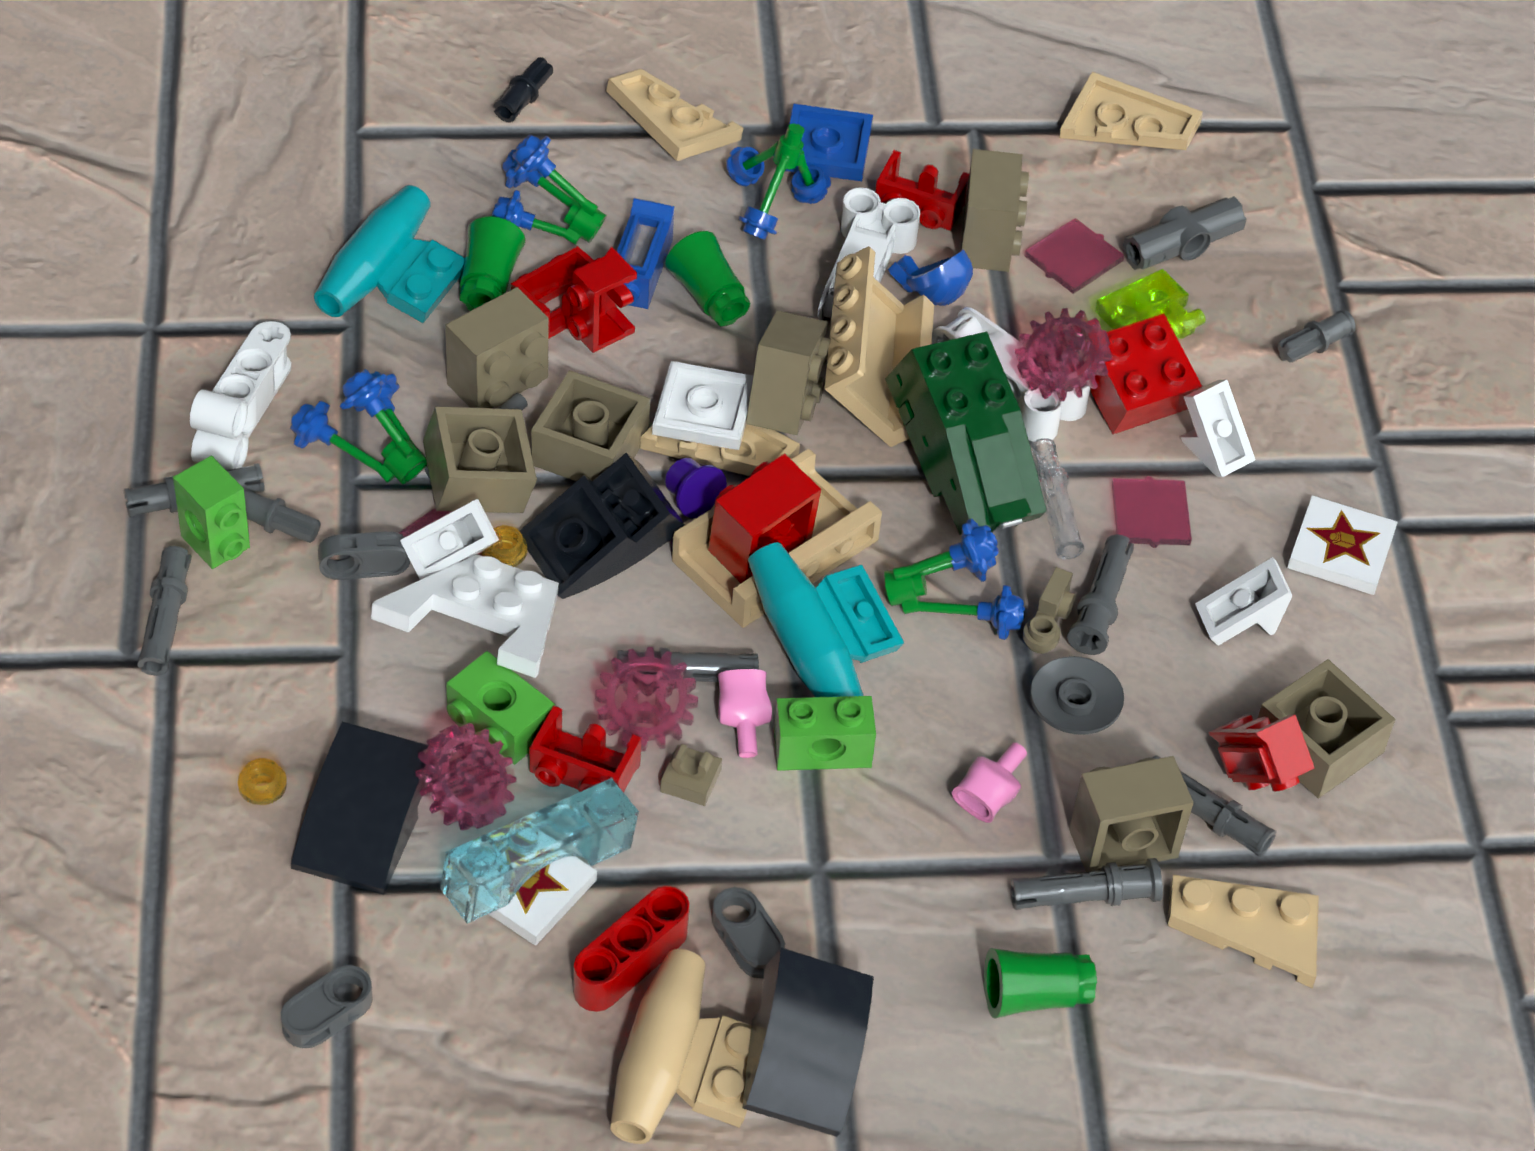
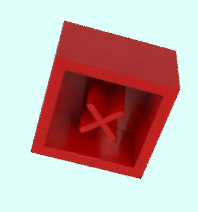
[1076,313,1202,435]
[708,453,821,583]

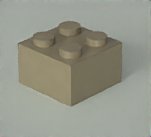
[961,149,1029,272]
[445,287,548,408]
[746,310,831,435]
[531,370,650,481]
[423,406,537,513]
[1258,659,1396,799]
[1069,756,1194,872]

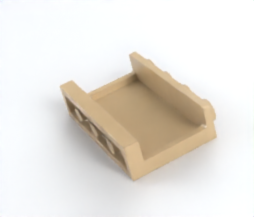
[824,246,934,447]
[672,449,882,628]

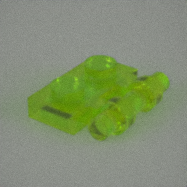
[1095,269,1206,339]

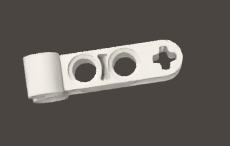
[818,187,920,320]
[932,307,1092,443]
[190,321,291,470]

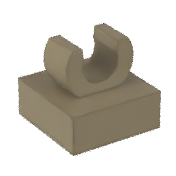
[660,744,722,806]

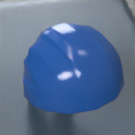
[888,250,973,306]

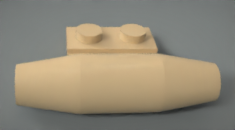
[610,949,751,1144]

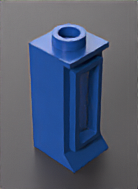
[617,198,674,309]

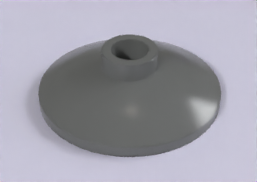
[1030,656,1124,735]

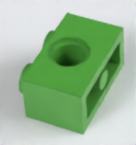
[173,455,250,569]
[446,651,555,765]
[774,696,876,771]

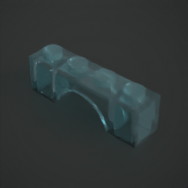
[440,778,639,924]

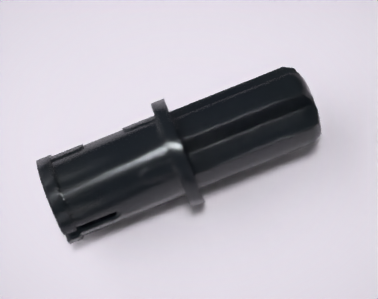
[493,57,553,123]

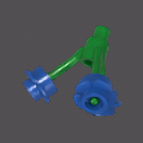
[726,123,831,240]

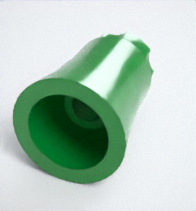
[460,216,526,311]
[665,231,751,326]
[984,948,1097,1019]

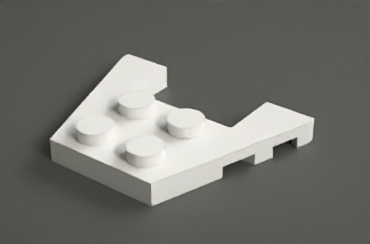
[371,554,559,678]

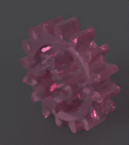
[1015,308,1112,401]
[595,646,698,752]
[416,723,517,831]

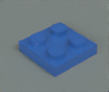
[785,104,873,182]

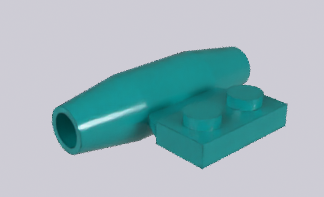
[314,185,466,323]
[748,542,904,697]

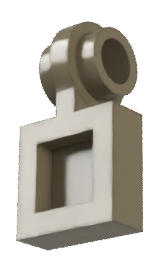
[1023,567,1076,654]

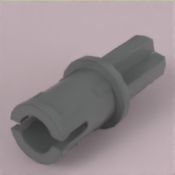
[1277,310,1356,363]
[243,487,321,543]

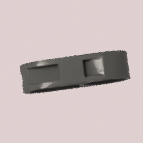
[318,532,410,580]
[712,887,785,979]
[281,965,373,1049]

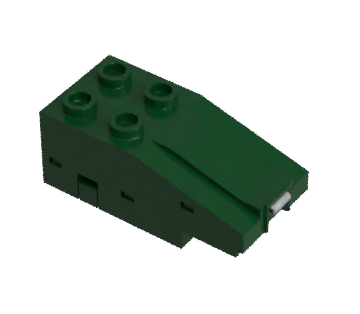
[885,331,1047,535]

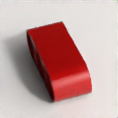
[573,886,690,1012]

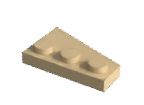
[606,69,744,161]
[1059,72,1203,150]
[640,424,800,476]
[1168,875,1319,988]

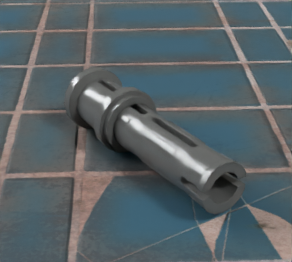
[1067,534,1134,655]
[1011,858,1163,910]

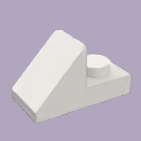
[1180,379,1255,477]
[400,499,499,580]
[1195,557,1292,646]

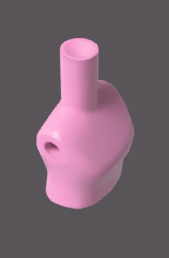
[718,669,772,758]
[952,743,1027,823]

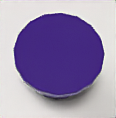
[665,458,727,519]

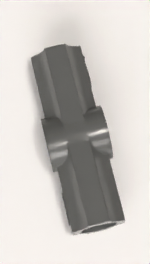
[1123,197,1247,270]

